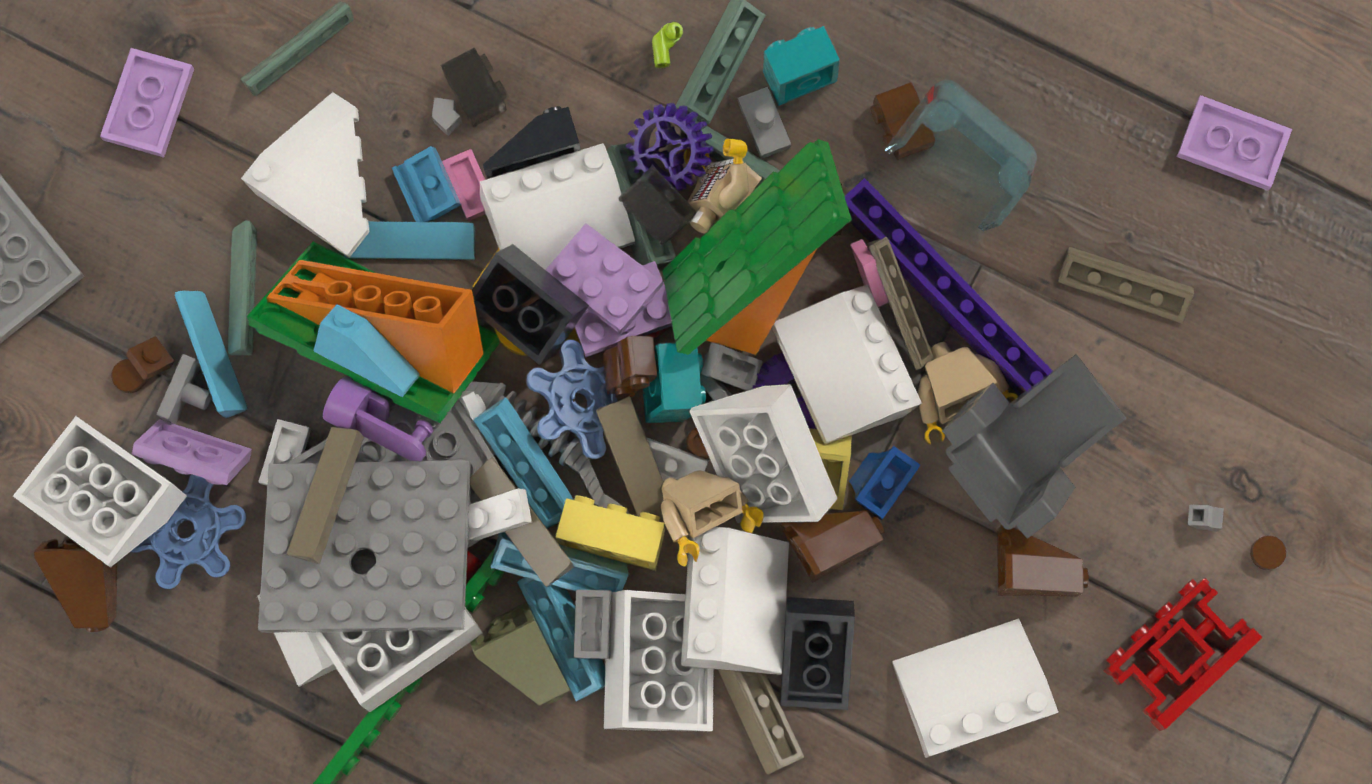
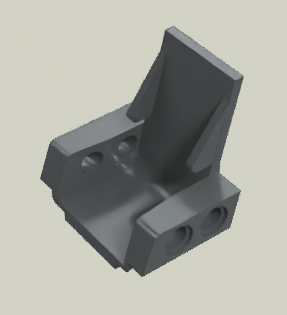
[942,354,1126,539]

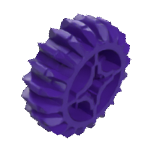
[626,103,714,192]

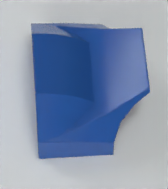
[849,446,921,520]

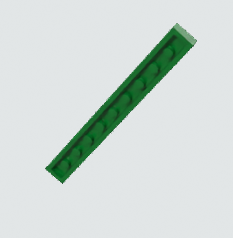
[313,548,505,784]

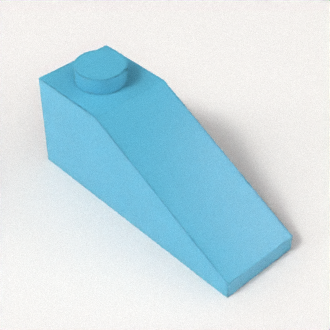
[314,304,419,397]

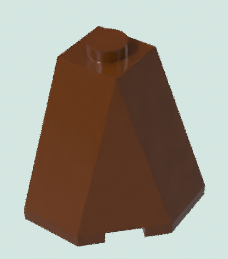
[779,511,885,583]
[997,525,1089,596]
[34,538,117,632]

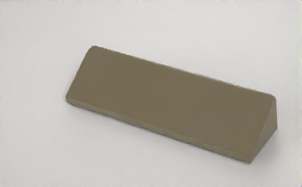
[866,237,934,370]
[1058,247,1194,324]
[596,396,664,523]
[287,427,364,564]
[470,457,574,588]
[718,669,804,774]

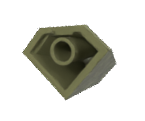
[470,602,570,705]

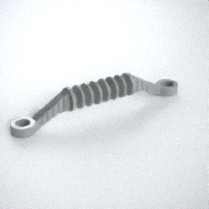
[465,382,630,514]

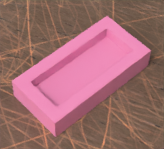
[442,149,486,222]
[850,239,888,307]

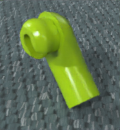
[652,22,683,68]

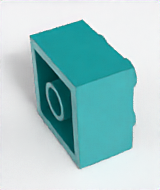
[763,26,840,106]
[643,343,706,423]

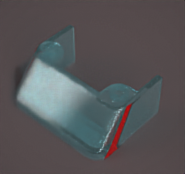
[884,80,1037,231]

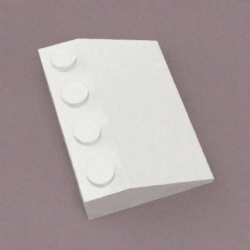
[480,143,635,270]
[772,285,922,445]
[690,384,837,523]
[13,416,187,567]
[681,527,789,675]
[604,590,714,731]
[313,607,483,712]
[892,619,1058,758]

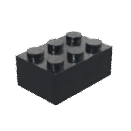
[472,244,589,365]

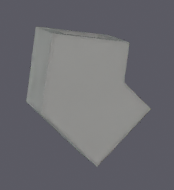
[432,98,462,136]
[1188,505,1224,532]

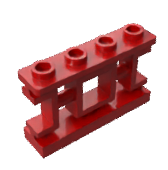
[1103,578,1263,731]

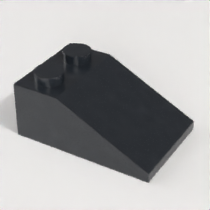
[483,106,581,179]
[781,597,855,710]

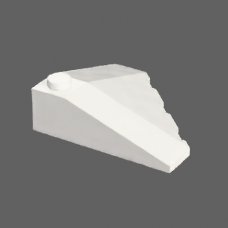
[241,92,369,258]

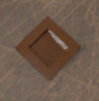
[126,336,174,381]

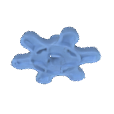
[526,340,618,459]
[130,474,246,589]

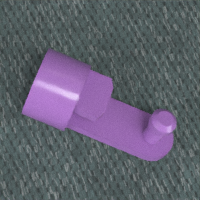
[323,376,433,462]

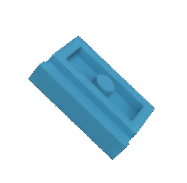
[392,146,461,222]

